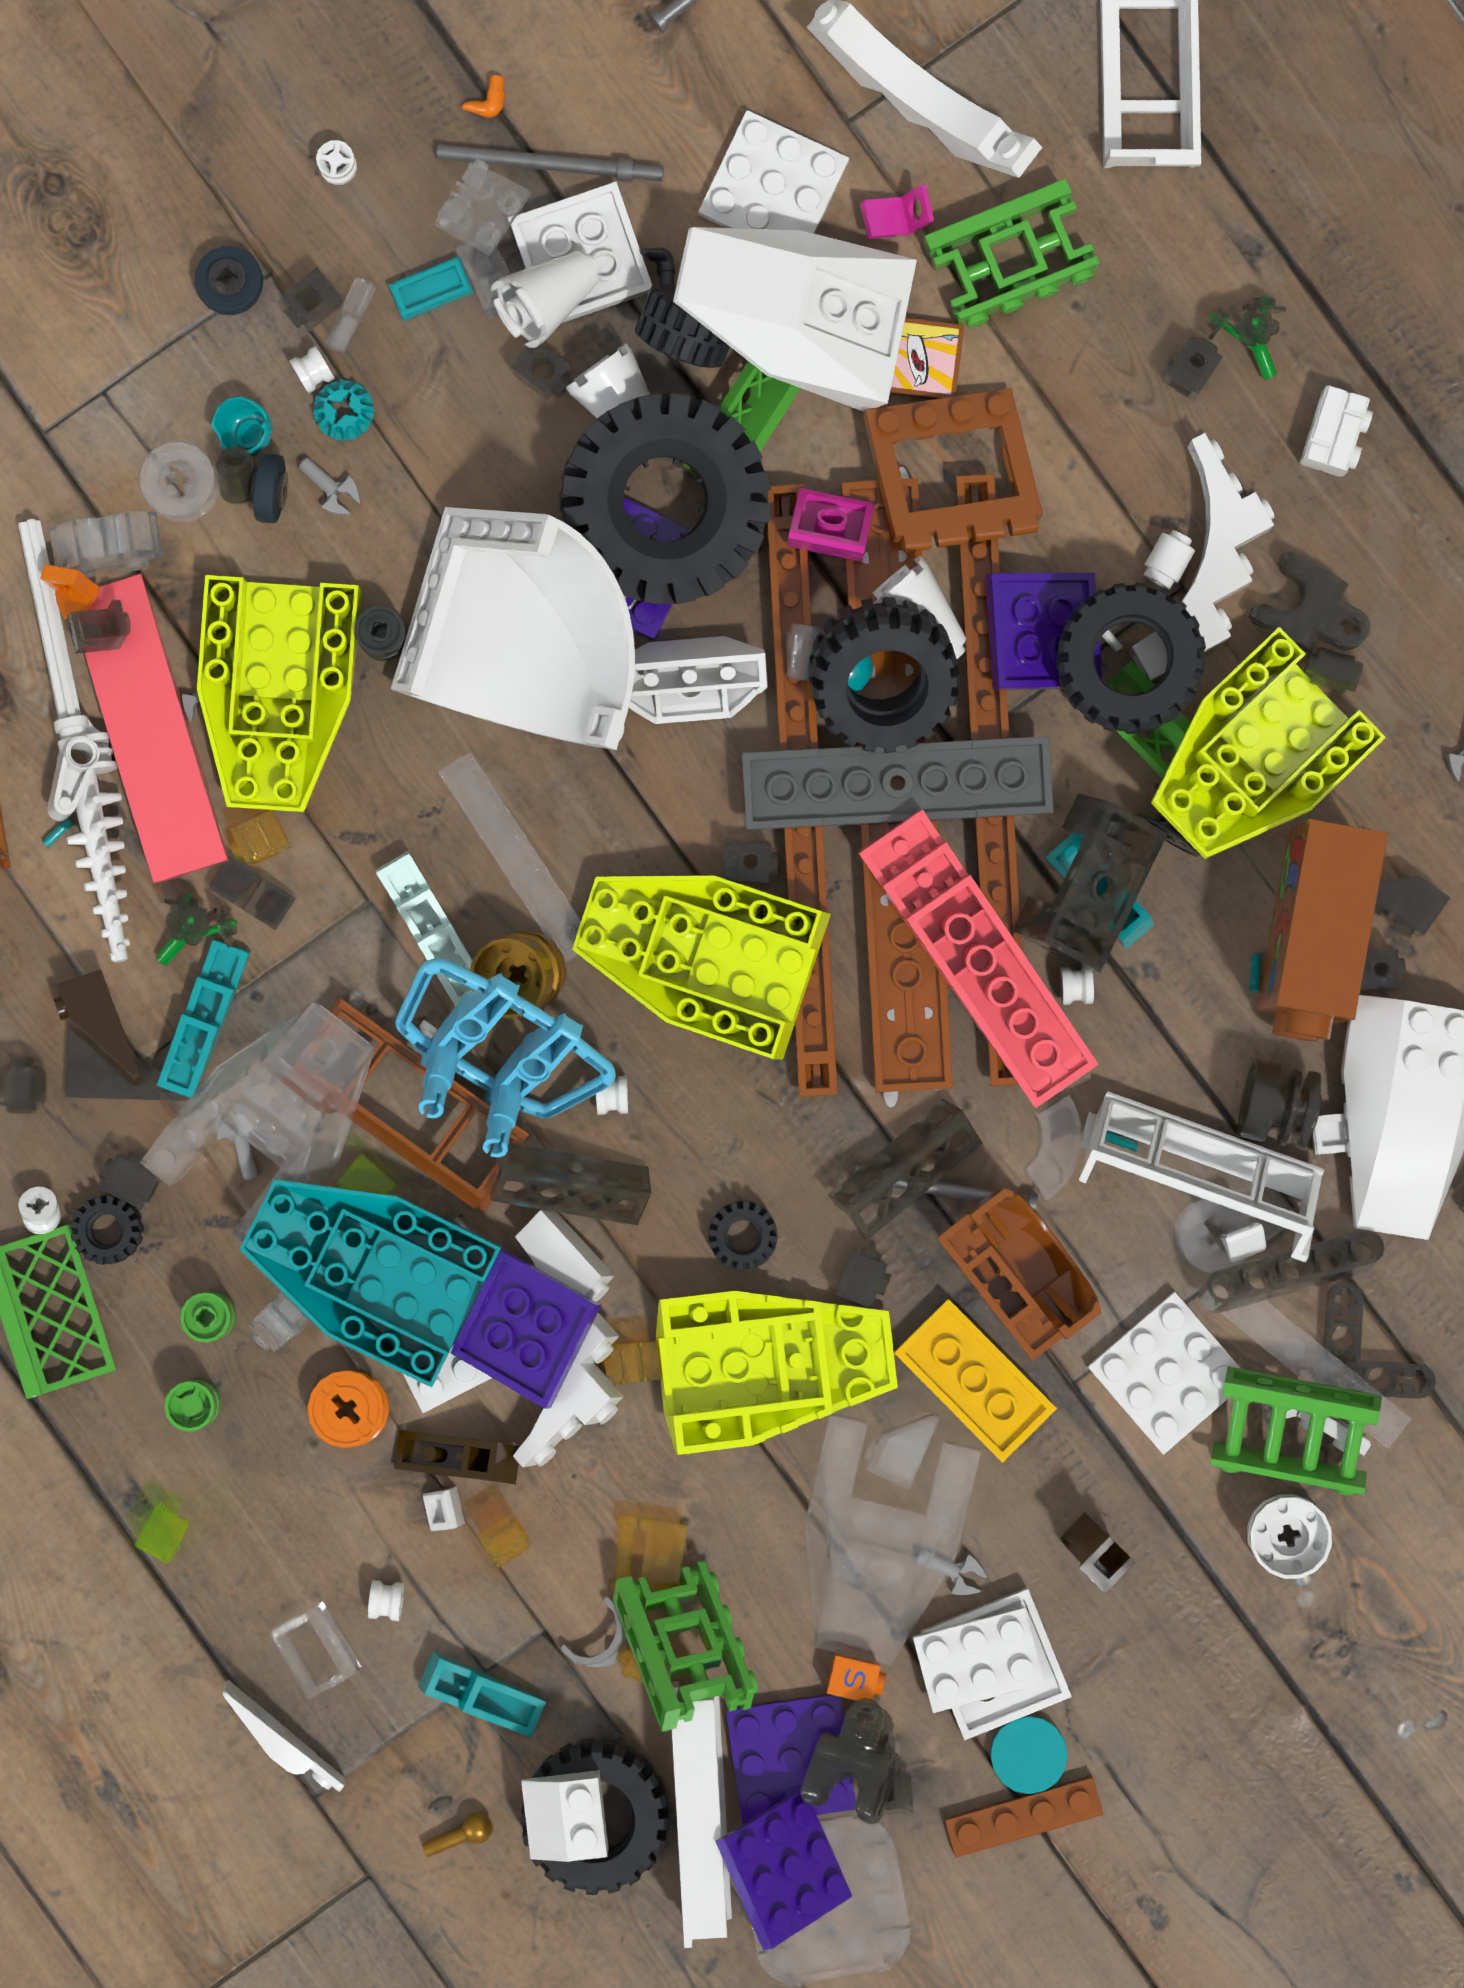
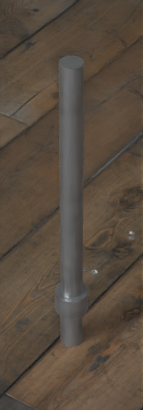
[437,144,664,183]

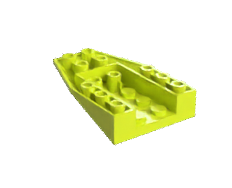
[197,575,363,812]
[1151,627,1386,859]
[572,876,831,1060]

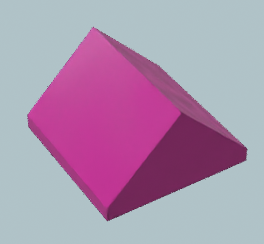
[787,488,875,562]

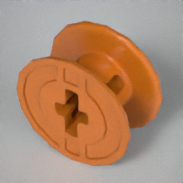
[307,1370,389,1448]

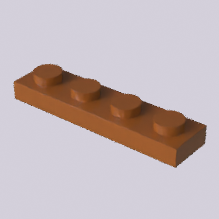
[944,1775,1104,1858]

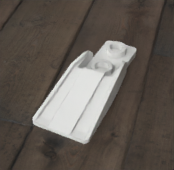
[222,1680,346,1792]

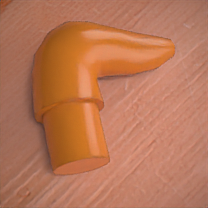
[462,75,505,118]

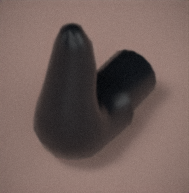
[640,247,676,285]

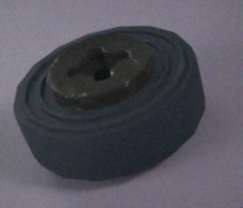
[195,246,263,315]
[251,454,288,523]

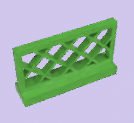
[0,1224,116,1399]

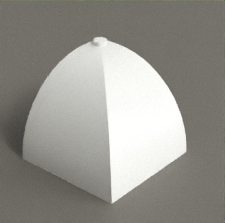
[391,507,635,750]

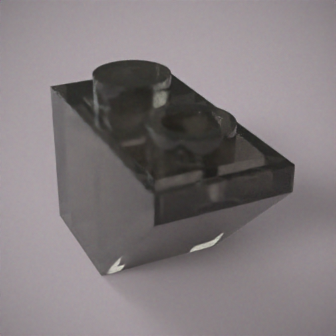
[1374,876,1450,938]

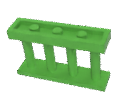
[1210,1366,1382,1495]

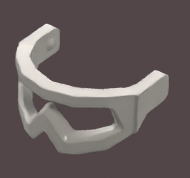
[560,1596,630,1668]

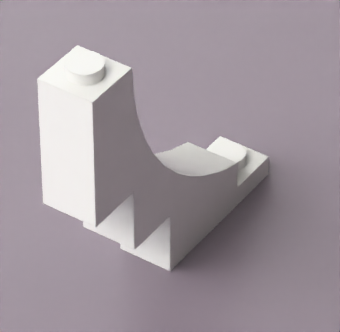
[807,0,1043,178]

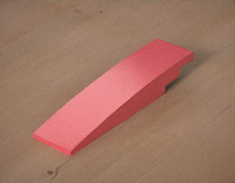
[76,574,229,884]
[857,809,1099,1108]

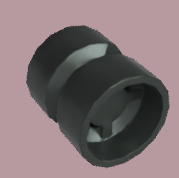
[355,605,408,661]

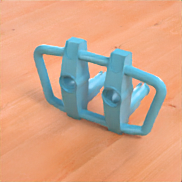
[395,958,616,1157]

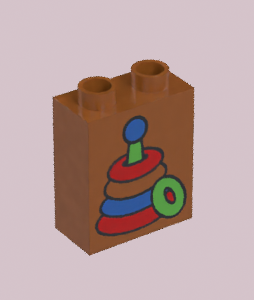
[1256,819,1388,1042]

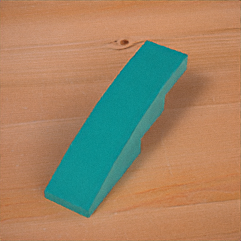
[157,939,251,1099]

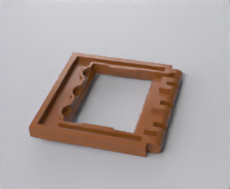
[863,388,1043,553]

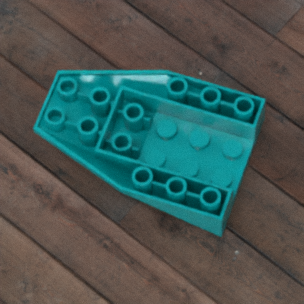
[239,1179,502,1388]

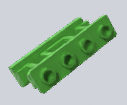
[923,178,1100,329]
[613,1560,758,1732]

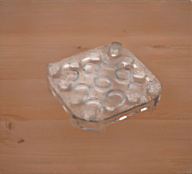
[752,1814,910,1987]

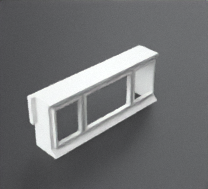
[1100,0,1201,169]
[1079,1091,1324,1262]
[671,1681,732,1948]

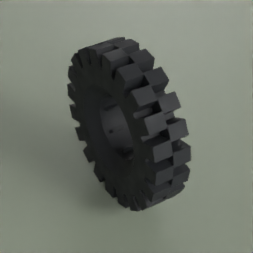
[559,393,771,605]

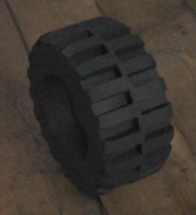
[1056,582,1206,734]
[808,597,961,753]
[520,1738,669,1895]

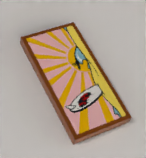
[890,318,964,400]

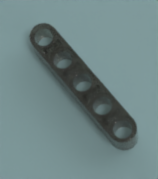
[1199,1230,1385,1313]

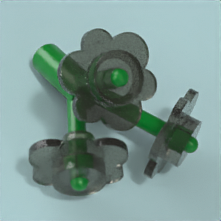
[1207,295,1287,380]
[156,892,237,966]

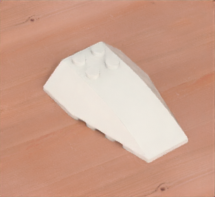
[1341,995,1464,1240]

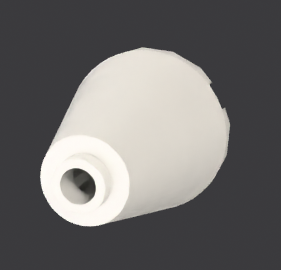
[491,251,599,348]
[565,343,650,418]
[873,556,966,659]

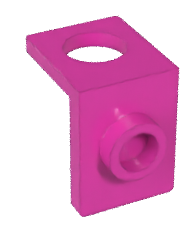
[860,184,934,239]

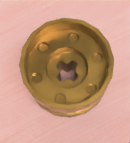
[470,930,567,1019]

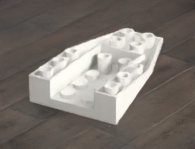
[673,227,917,412]

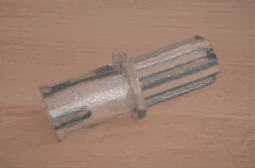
[324,278,375,354]

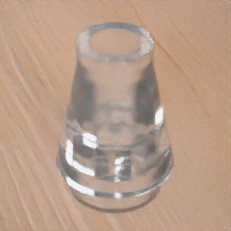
[786,623,821,681]

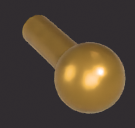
[422,1813,493,1857]

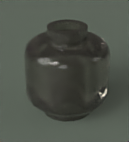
[0,1057,47,1114]

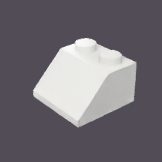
[521,1770,609,1862]

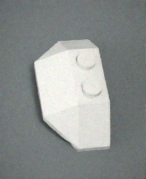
[629,636,767,724]

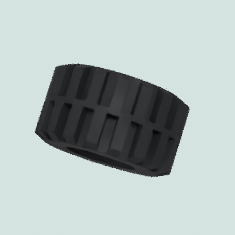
[634,284,730,368]

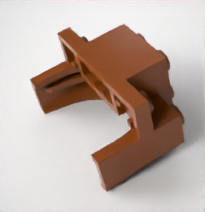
[936,1188,1101,1361]

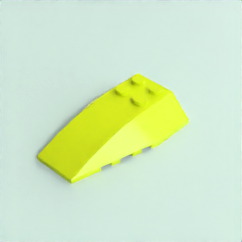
[656,1291,898,1455]

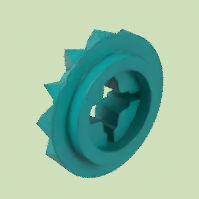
[313,379,374,441]

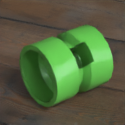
[180,1291,237,1343]
[164,1378,222,1432]

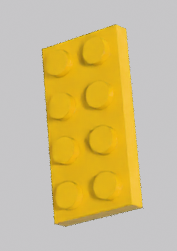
[894,1299,1057,1463]

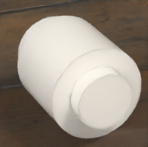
[1143,530,1195,590]

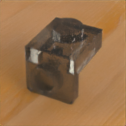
[67,600,131,654]

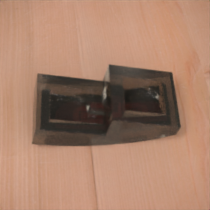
[208,855,296,930]

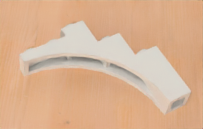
[1129,433,1275,682]
[513,1210,624,1467]

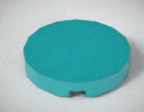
[990,1715,1068,1794]

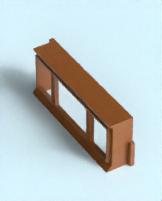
[287,996,531,1213]

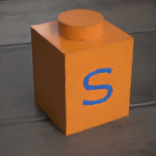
[826,1651,886,1704]

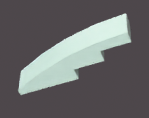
[375,851,473,1007]

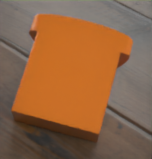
[40,564,100,623]

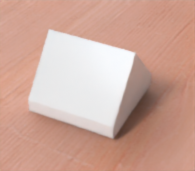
[423,1486,465,1531]

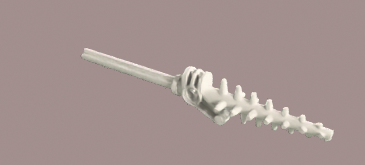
[18,519,130,963]

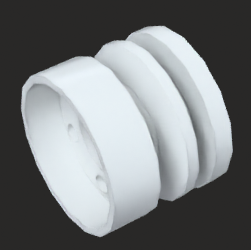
[1247,1494,1332,1579]

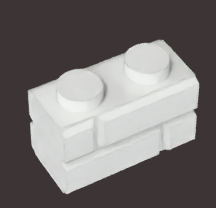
[1300,386,1373,477]

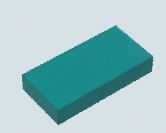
[389,256,474,322]

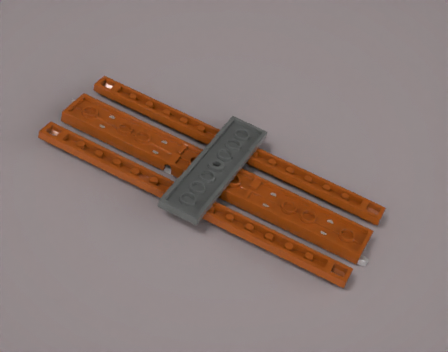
[742,467,1054,1107]

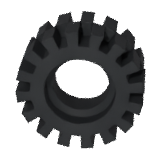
[70,1195,144,1265]
[708,1201,778,1271]

